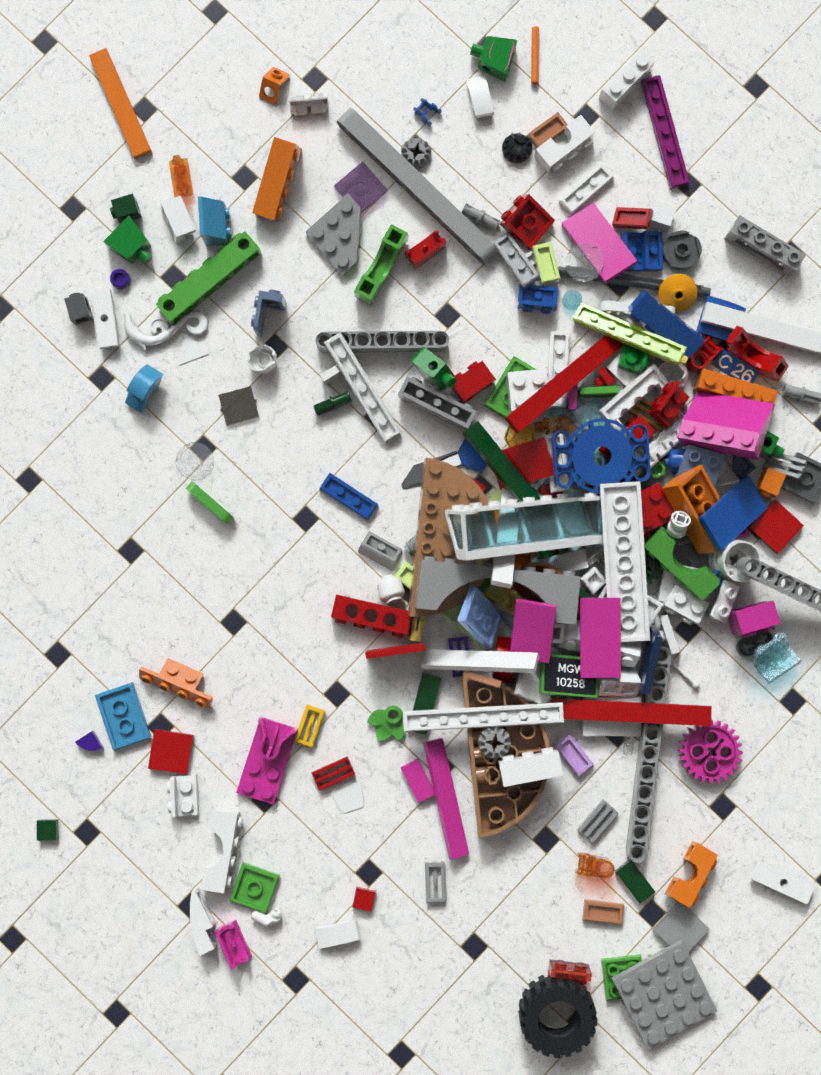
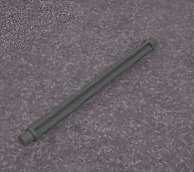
[558,266,711,297]

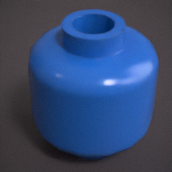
[665,449,685,474]

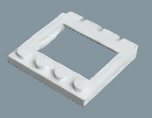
[598,364,688,468]

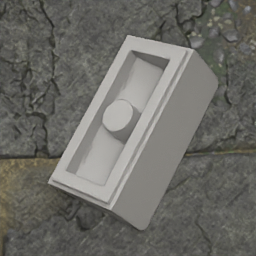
[358,531,403,570]

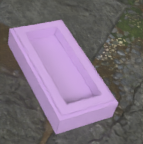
[554,733,594,777]

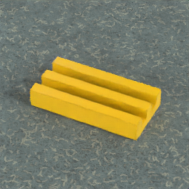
[294,704,325,748]

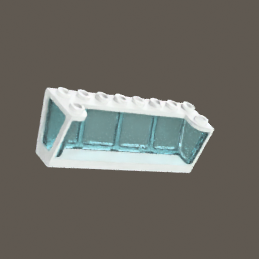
[445,492,603,560]

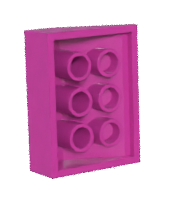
[677,391,775,460]

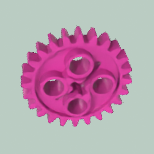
[677,719,743,784]

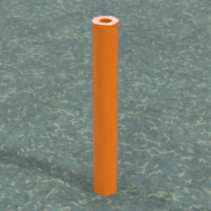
[531,26,539,85]

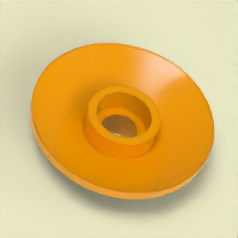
[658,274,697,312]

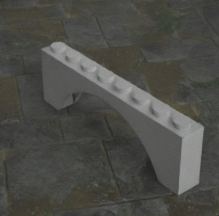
[415,556,581,625]

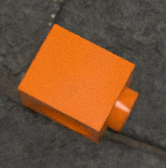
[756,467,786,499]

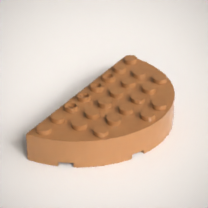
[408,458,497,617]
[462,676,549,838]

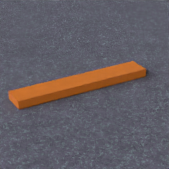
[89,48,152,159]

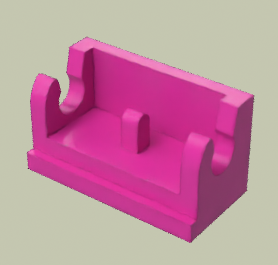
[215,920,252,970]

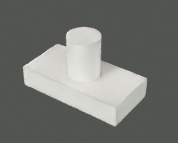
[659,613,680,654]

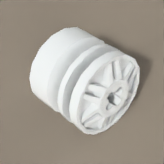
[708,539,761,582]

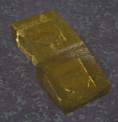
[484,583,526,616]

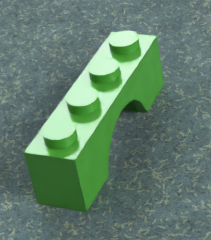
[354,224,408,306]
[644,526,720,600]

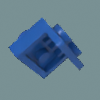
[517,284,558,314]

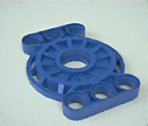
[551,418,651,494]

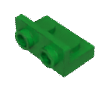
[617,343,650,375]

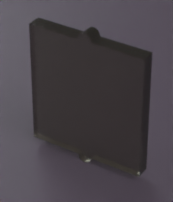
[218,386,259,426]

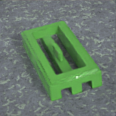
[577,386,619,398]

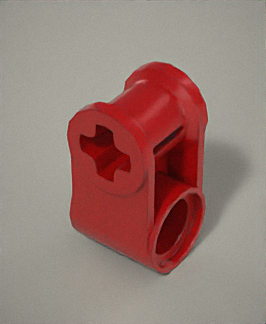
[687,336,723,373]

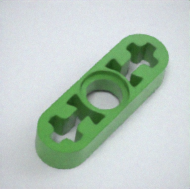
[186,481,234,525]

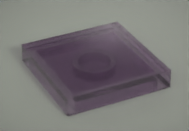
[334,161,388,214]

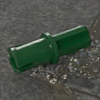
[313,391,352,416]

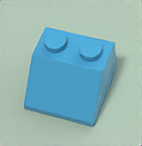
[198,196,232,246]

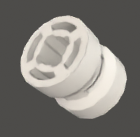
[667,511,691,538]

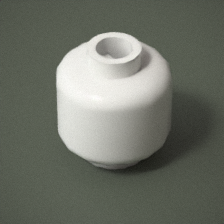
[377,574,405,605]

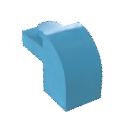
[125,364,163,413]

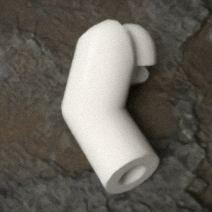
[251,908,281,927]

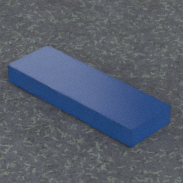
[319,473,378,521]

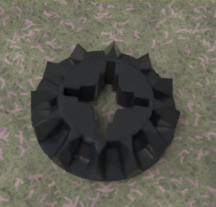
[502,132,532,163]

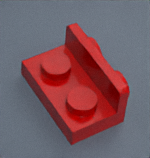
[649,380,689,428]

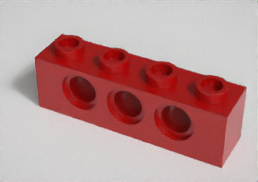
[331,594,412,638]

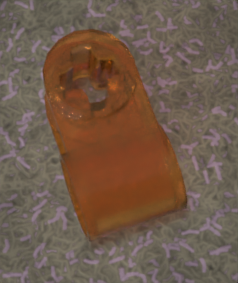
[575,852,615,878]

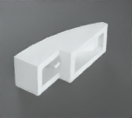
[190,887,217,956]

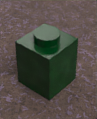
[110,193,142,224]

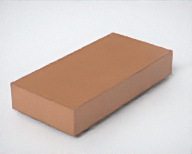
[527,112,568,149]
[463,670,506,689]
[582,899,624,925]

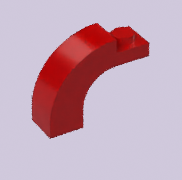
[726,326,789,382]

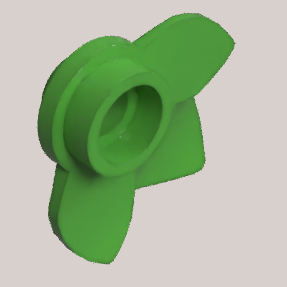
[367,705,405,741]

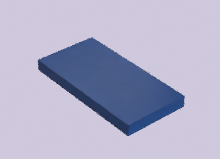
[698,475,768,551]

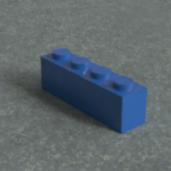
[628,289,705,359]

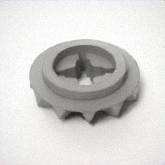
[401,137,431,168]
[478,727,511,759]

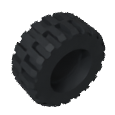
[518,973,598,1058]

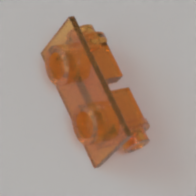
[169,155,193,198]

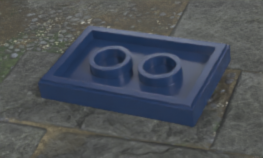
[639,627,663,695]

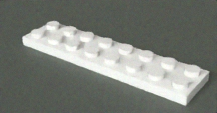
[600,481,650,642]

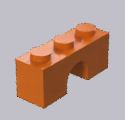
[664,842,718,908]

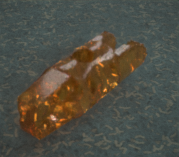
[533,414,584,435]

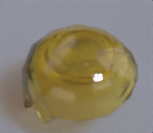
[504,424,535,447]

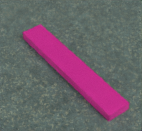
[423,738,469,860]

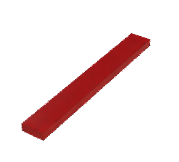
[504,335,623,434]
[551,698,712,726]

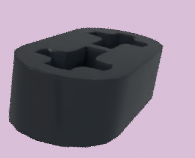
[736,631,773,657]

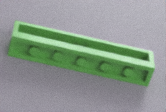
[156,231,262,325]

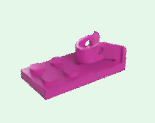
[236,717,298,805]

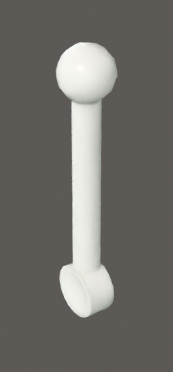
[670,658,700,688]

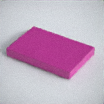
[510,599,557,663]

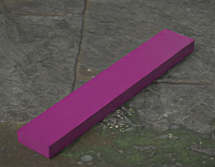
[641,75,690,190]

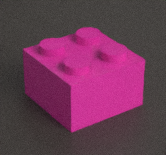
[728,601,781,637]

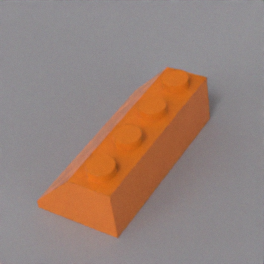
[662,465,720,554]

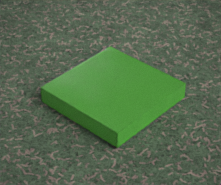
[229,862,280,914]

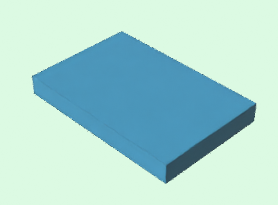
[95,682,152,751]

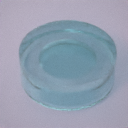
[562,290,582,310]
[548,407,568,418]

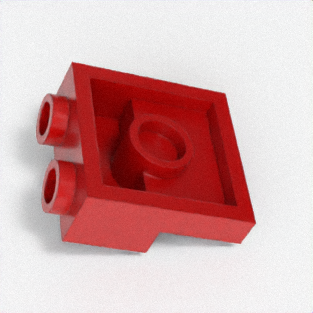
[500,194,555,250]

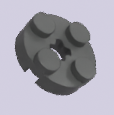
[662,230,702,270]

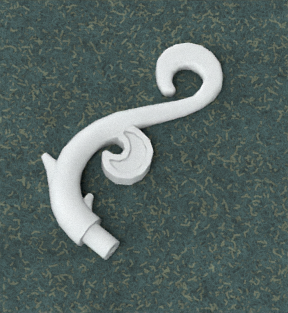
[124,312,208,350]

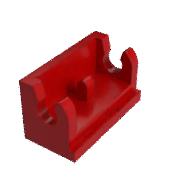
[404,229,447,270]

